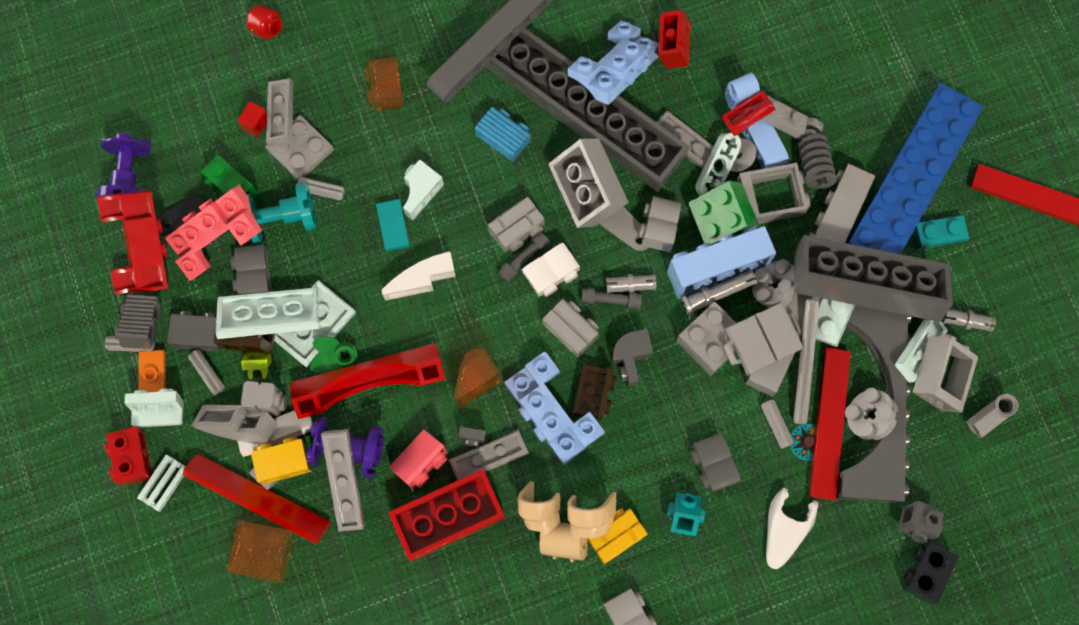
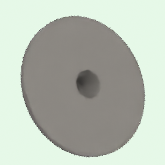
[723,138,757,172]

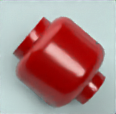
[246,5,282,39]

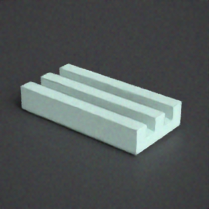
[137,455,186,512]

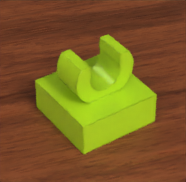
[241,352,272,379]

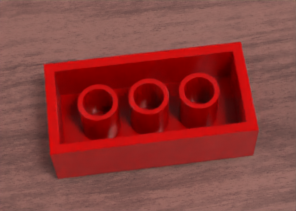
[388,469,505,562]

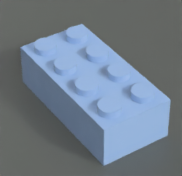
[667,226,776,300]

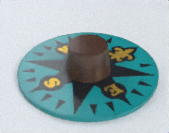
[790,423,816,461]

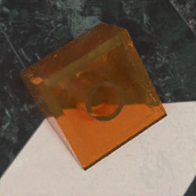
[454,348,501,409]

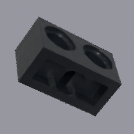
[903,542,959,604]

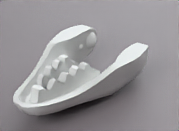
[766,488,818,569]

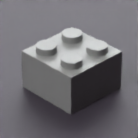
[676,302,736,376]

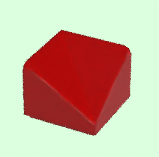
[237,102,267,137]

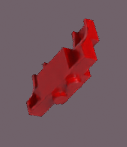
[96,190,168,295]

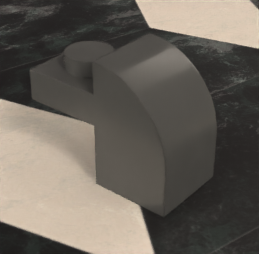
[612,329,653,387]

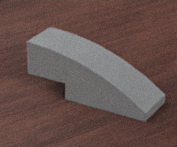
[192,405,277,444]

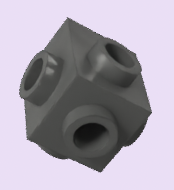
[898,501,944,543]

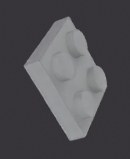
[265,115,334,180]

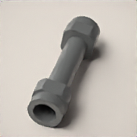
[498,232,550,283]
[581,288,642,309]

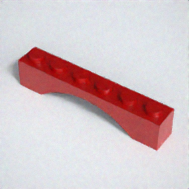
[290,343,445,419]

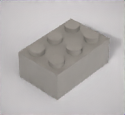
[548,138,629,228]

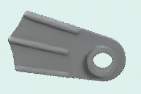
[600,207,649,251]

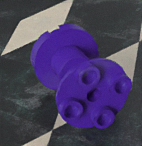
[96,133,151,199]
[306,417,384,478]

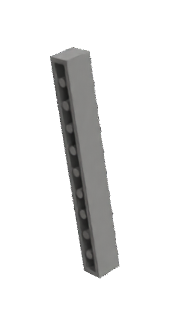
[744,164,875,397]

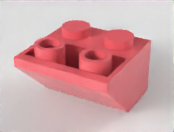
[389,430,448,491]

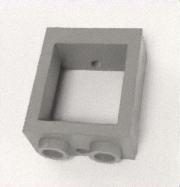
[737,163,810,224]
[913,334,978,413]

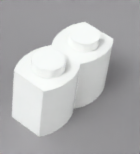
[522,243,580,297]

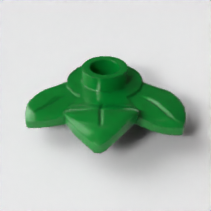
[310,336,358,374]

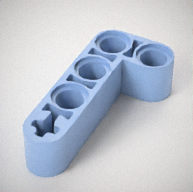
[725,73,789,169]

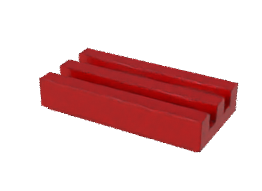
[721,90,776,136]

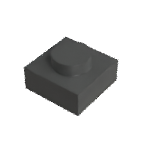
[458,427,486,447]

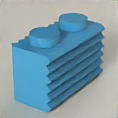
[475,106,531,162]

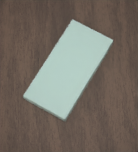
[216,287,319,339]

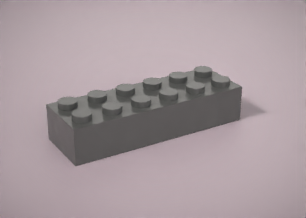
[794,235,953,322]

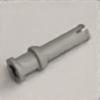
[681,269,758,316]

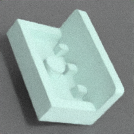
[816,298,855,347]
[125,389,184,427]

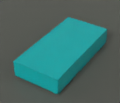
[376,199,410,252]

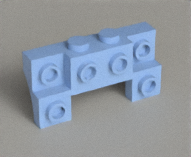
[568,21,659,105]
[504,352,605,465]

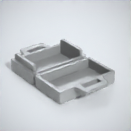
[723,303,803,374]

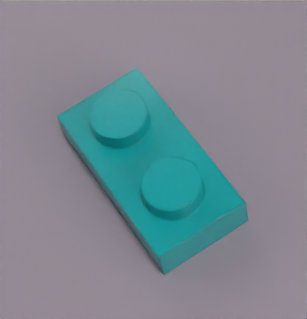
[914,215,969,249]

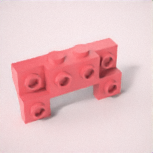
[165,185,262,281]

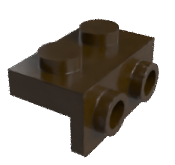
[573,364,617,421]

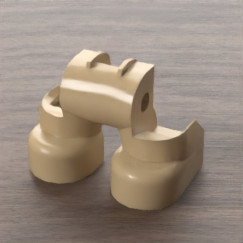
[518,481,616,562]

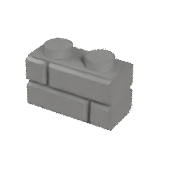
[487,197,545,253]
[542,299,599,358]
[241,381,287,417]

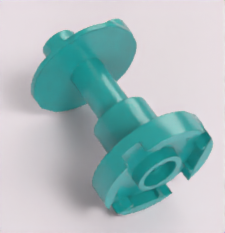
[247,182,317,243]

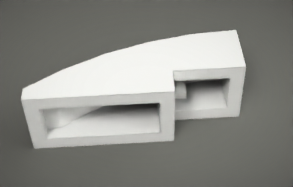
[382,252,456,301]

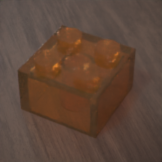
[226,520,295,583]

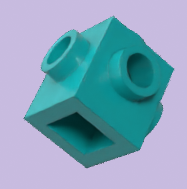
[667,492,705,536]

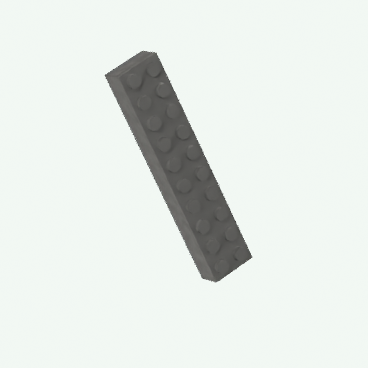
[479,8,690,192]

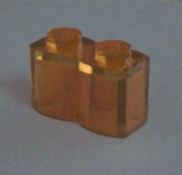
[364,57,404,111]

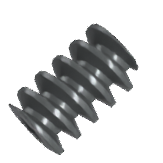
[798,133,837,189]

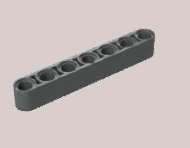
[426,0,553,102]

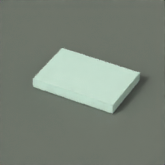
[274,281,356,368]

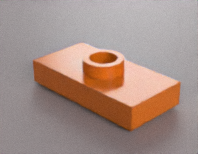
[139,350,166,392]

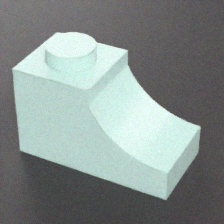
[403,160,444,220]

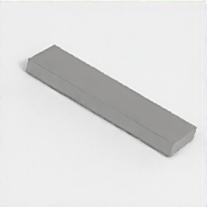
[321,429,365,532]

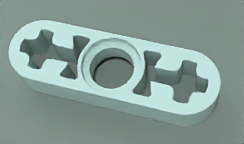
[696,133,741,196]

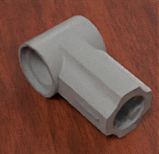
[966,394,1019,438]

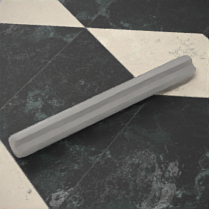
[794,299,819,424]

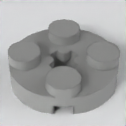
[752,259,794,308]
[845,388,898,440]

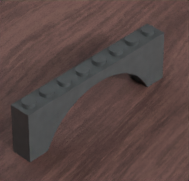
[837,305,911,504]

